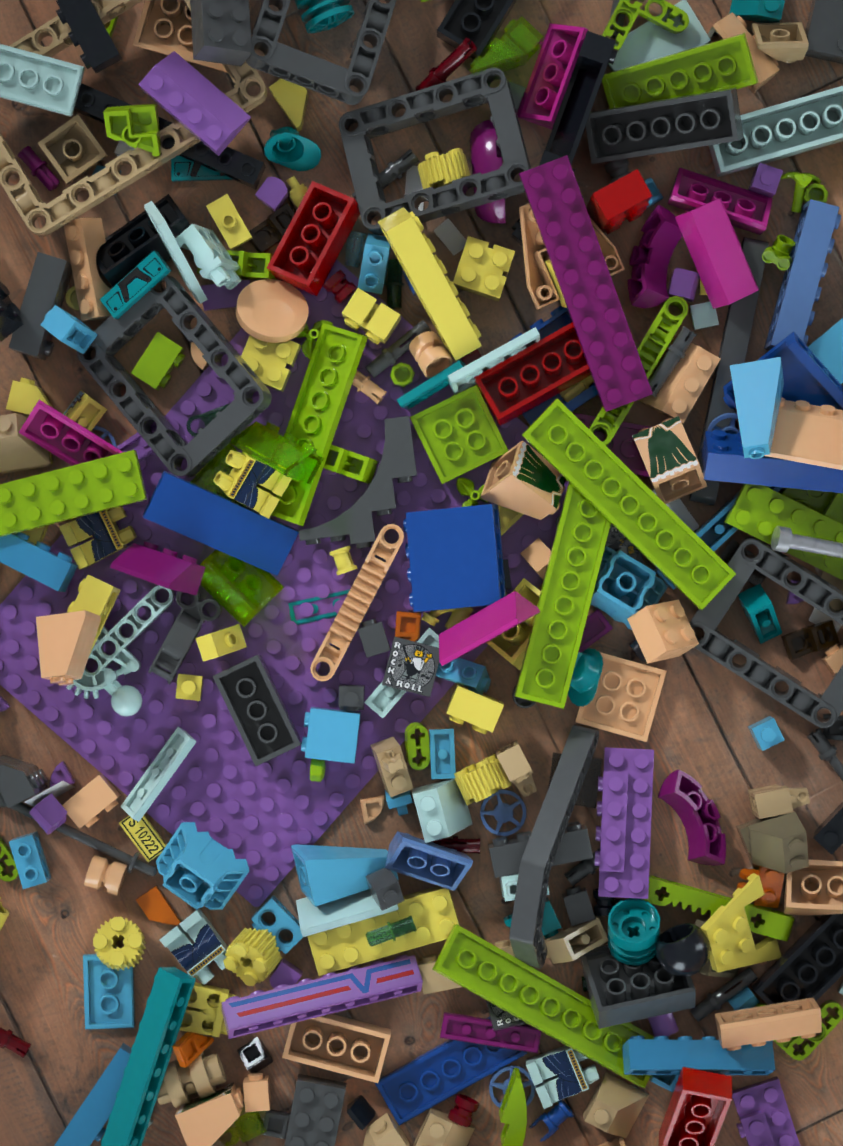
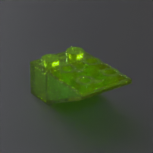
[469,16,544,74]

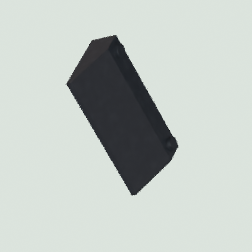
[539,31,618,172]

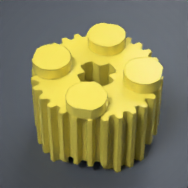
[417,148,470,189]
[454,754,512,805]
[93,917,146,971]
[223,927,282,986]

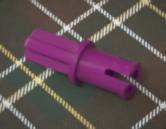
[18,146,60,191]

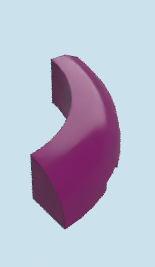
[470,119,506,223]
[628,205,682,308]
[658,770,726,866]

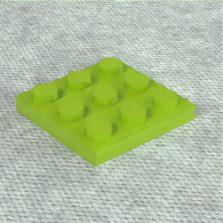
[410,385,509,484]

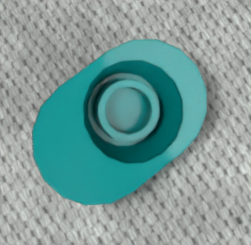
[264,127,321,171]
[568,648,603,707]

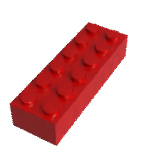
[474,322,591,426]

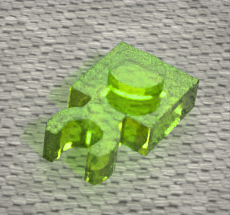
[223,1111,267,1146]

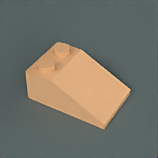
[784,860,843,916]

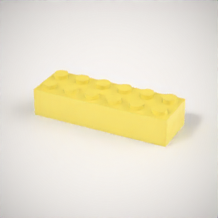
[378,207,482,361]
[307,886,460,976]

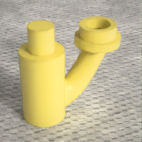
[422,607,474,629]

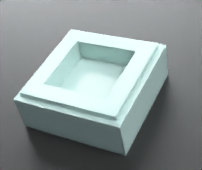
[689,301,719,330]

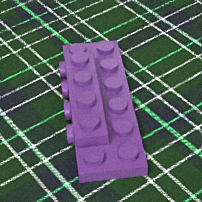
[594,747,654,899]
[732,1077,800,1146]

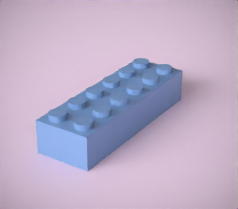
[764,199,841,350]

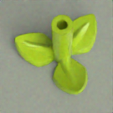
[780,171,821,213]
[297,320,333,359]
[456,477,488,507]

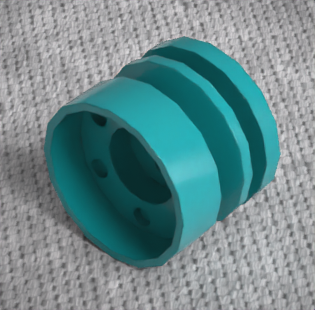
[294,0,355,34]
[608,898,660,965]

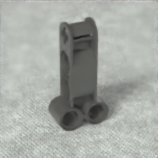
[148,591,222,685]

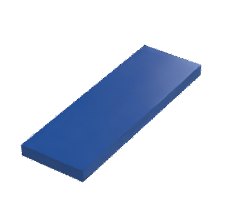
[142,471,299,576]
[375,1017,528,1126]

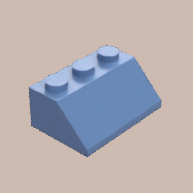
[385,831,473,891]

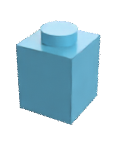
[748,716,785,751]

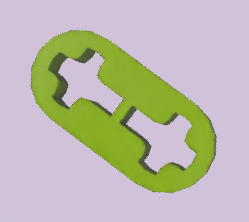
[405,722,430,770]

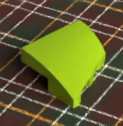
[103,104,161,156]

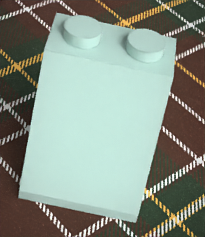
[412,778,473,843]

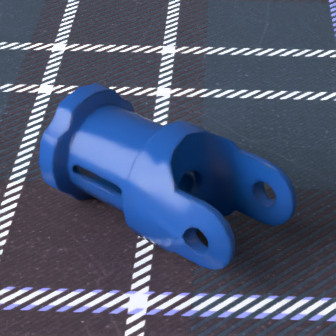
[529,1100,575,1142]

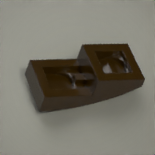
[249,203,295,253]
[781,620,840,660]

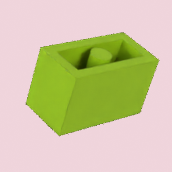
[131,332,185,391]

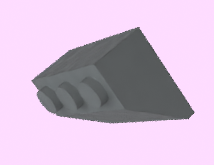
[0,755,48,808]

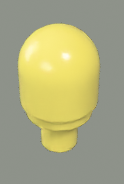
[286,176,308,208]

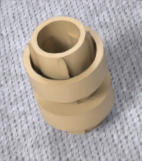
[157,1052,227,1108]

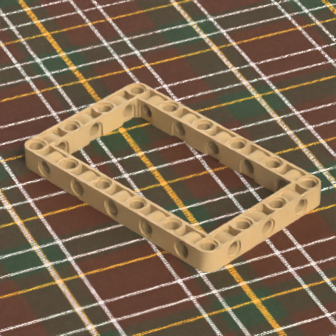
[0,0,267,237]

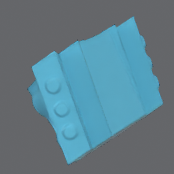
[590,546,668,630]
[156,822,249,910]

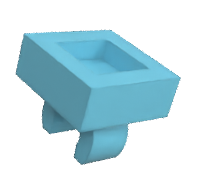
[385,790,413,816]

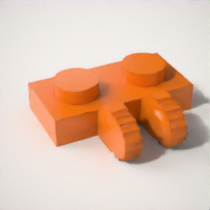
[736,866,785,908]

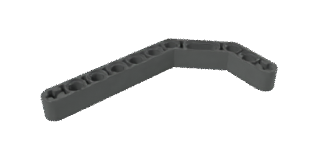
[509,725,599,969]

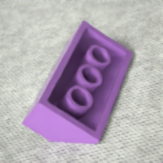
[138,51,251,156]

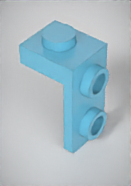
[436,658,491,695]

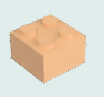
[627,599,699,664]

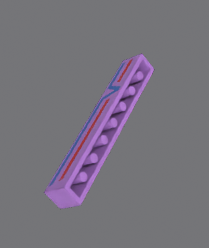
[222,955,423,1039]

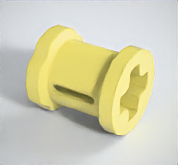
[329,545,358,576]

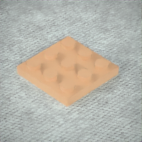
[575,652,667,742]

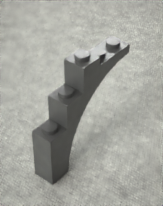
[299,416,417,548]

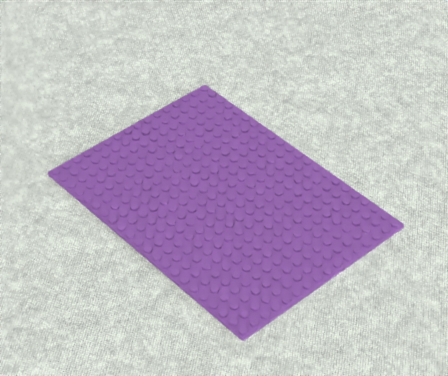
[0,259,569,907]

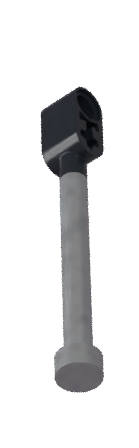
[771,526,843,558]

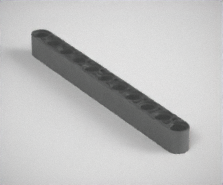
[689,237,769,506]

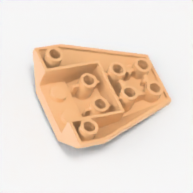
[519,203,625,310]

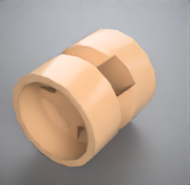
[409,331,453,379]
[84,855,128,896]

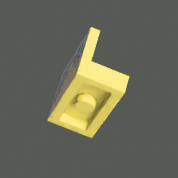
[63,390,107,432]

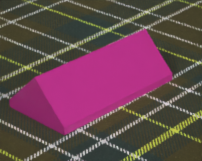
[517,23,588,130]
[667,167,773,235]
[675,198,759,309]
[19,400,123,466]
[439,591,540,666]

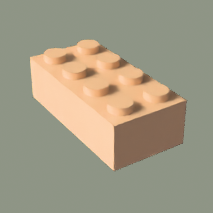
[282,1014,391,1083]

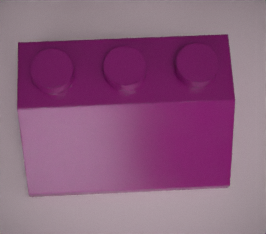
[110,541,206,595]

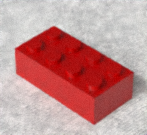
[586,169,652,235]
[267,181,360,296]
[659,1067,732,1146]

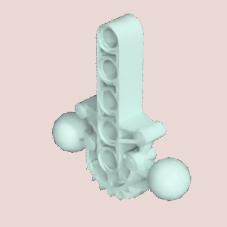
[66,585,175,717]

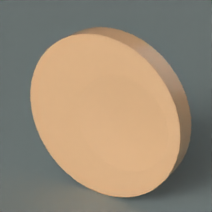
[236,279,309,343]

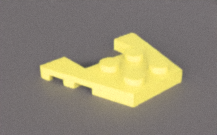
[700,873,782,973]

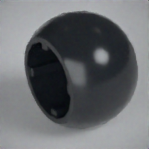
[655,923,710,977]

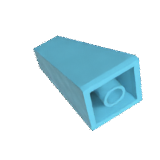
[730,357,784,459]
[291,844,399,907]

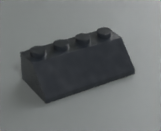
[96,194,190,287]

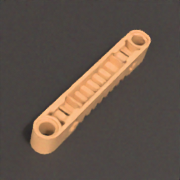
[310,524,404,681]

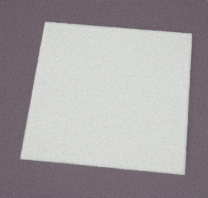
[24,781,75,807]

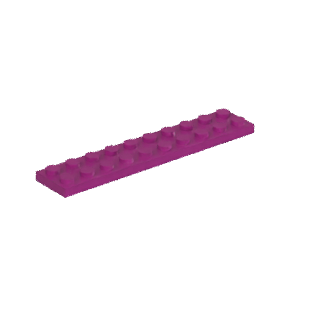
[519,155,653,412]

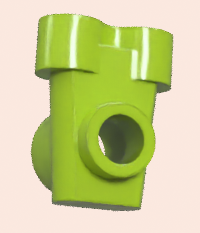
[762,235,795,271]

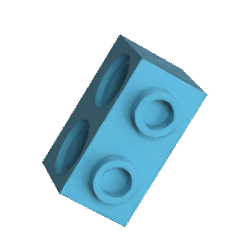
[358,233,391,294]
[41,305,98,354]
[9,831,51,889]
[251,895,303,955]

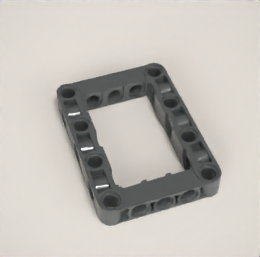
[246,0,397,105]
[339,68,531,235]
[77,275,272,478]
[689,537,843,728]

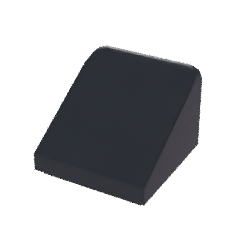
[237,1037,273,1073]
[347,1095,376,1130]

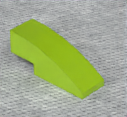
[197,250,277,280]
[323,445,379,484]
[499,1068,527,1146]

